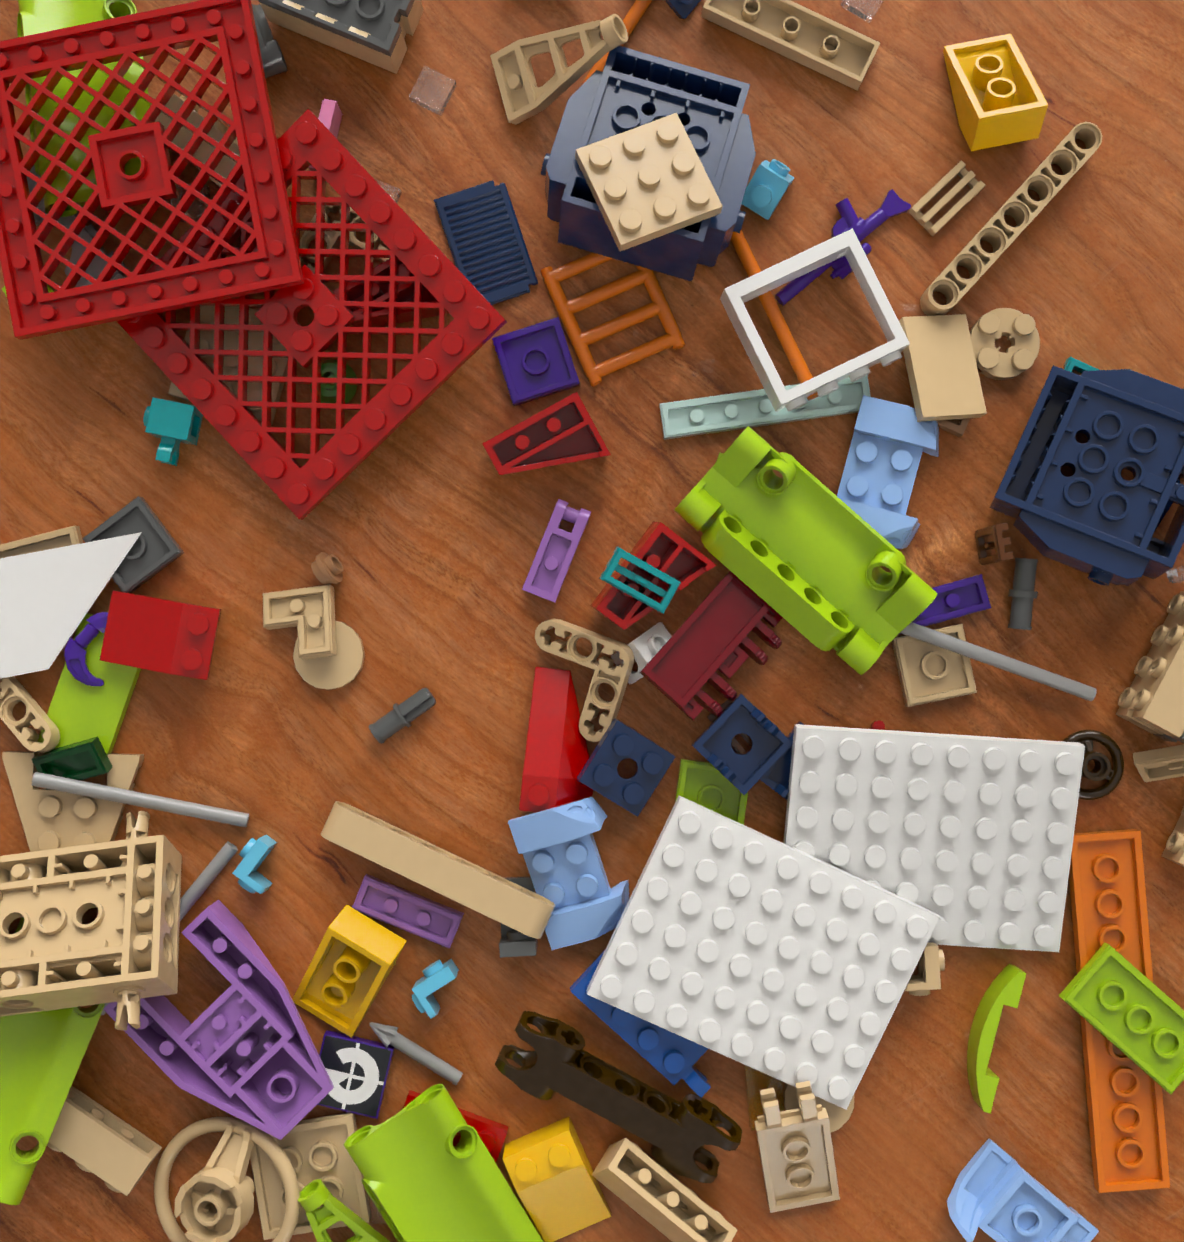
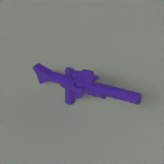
[775,189,911,306]

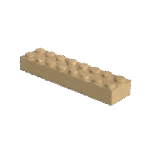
[701,0,880,91]

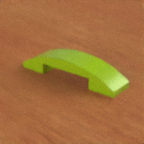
[967,964,1026,1114]

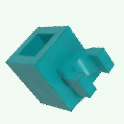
[143,397,203,466]

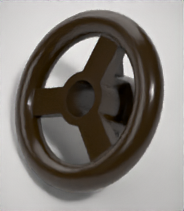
[1063,730,1124,800]

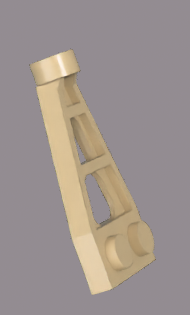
[490,14,628,125]

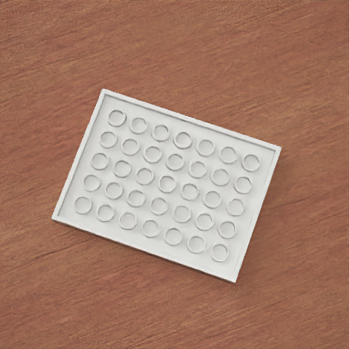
[784,724,1085,952]
[586,796,940,1110]

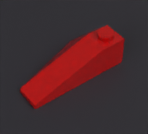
[519,667,593,812]

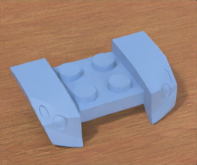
[837,395,939,549]
[508,797,629,950]
[947,1138,1099,1242]

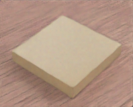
[892,624,977,707]

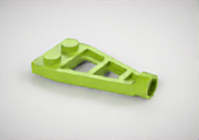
[298,1179,390,1242]

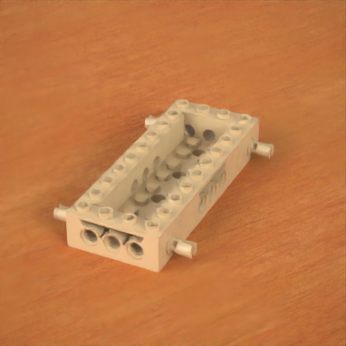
[0,811,182,1031]

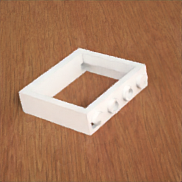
[720,228,910,412]

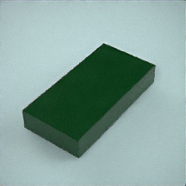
[32,736,113,790]

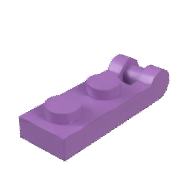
[522,499,591,603]

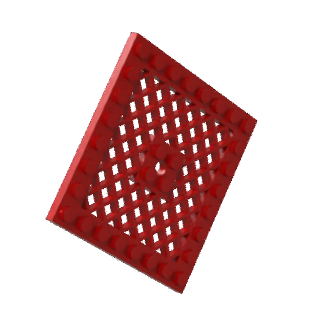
[0,0,304,340]
[117,108,507,520]

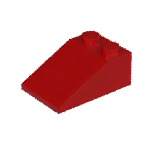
[100,590,221,680]

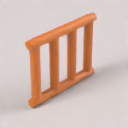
[540,252,685,387]

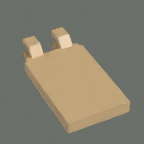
[754,1081,840,1213]

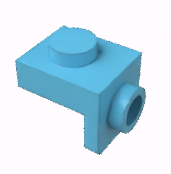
[742,159,794,220]
[232,834,277,894]
[412,958,459,1019]

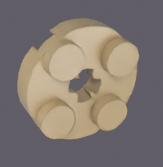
[970,308,1040,380]

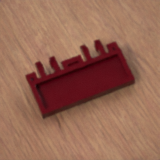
[639,571,783,720]

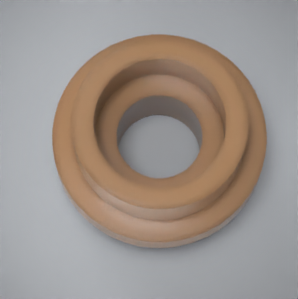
[311,552,344,585]

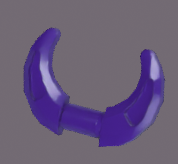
[64,612,108,686]

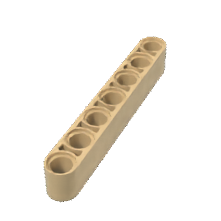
[920,122,1102,316]
[321,801,555,939]

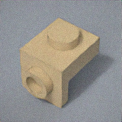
[904,942,945,996]

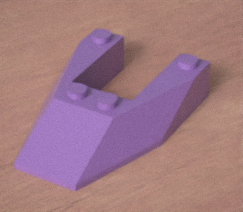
[104,900,334,1140]

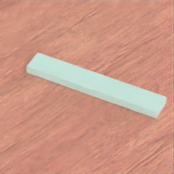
[659,375,871,440]

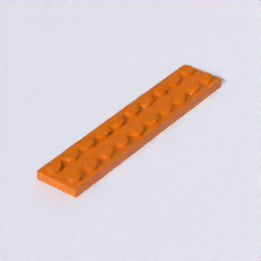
[1069,829,1170,1193]

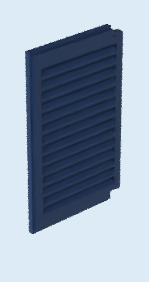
[434,180,538,305]

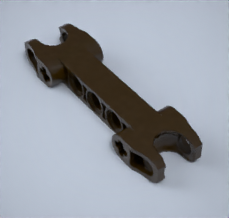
[495,1011,742,1183]

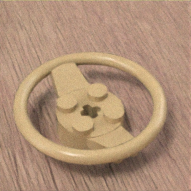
[154,1117,300,1242]

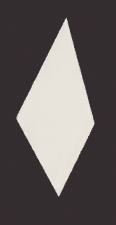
[0,532,142,679]

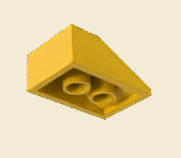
[943,34,1048,151]
[292,905,407,1038]
[502,1116,611,1242]

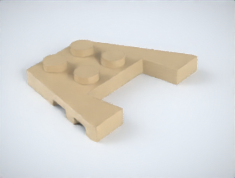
[2,751,144,852]

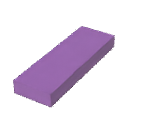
[352,874,464,948]

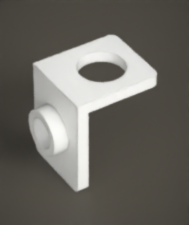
[611,622,671,684]

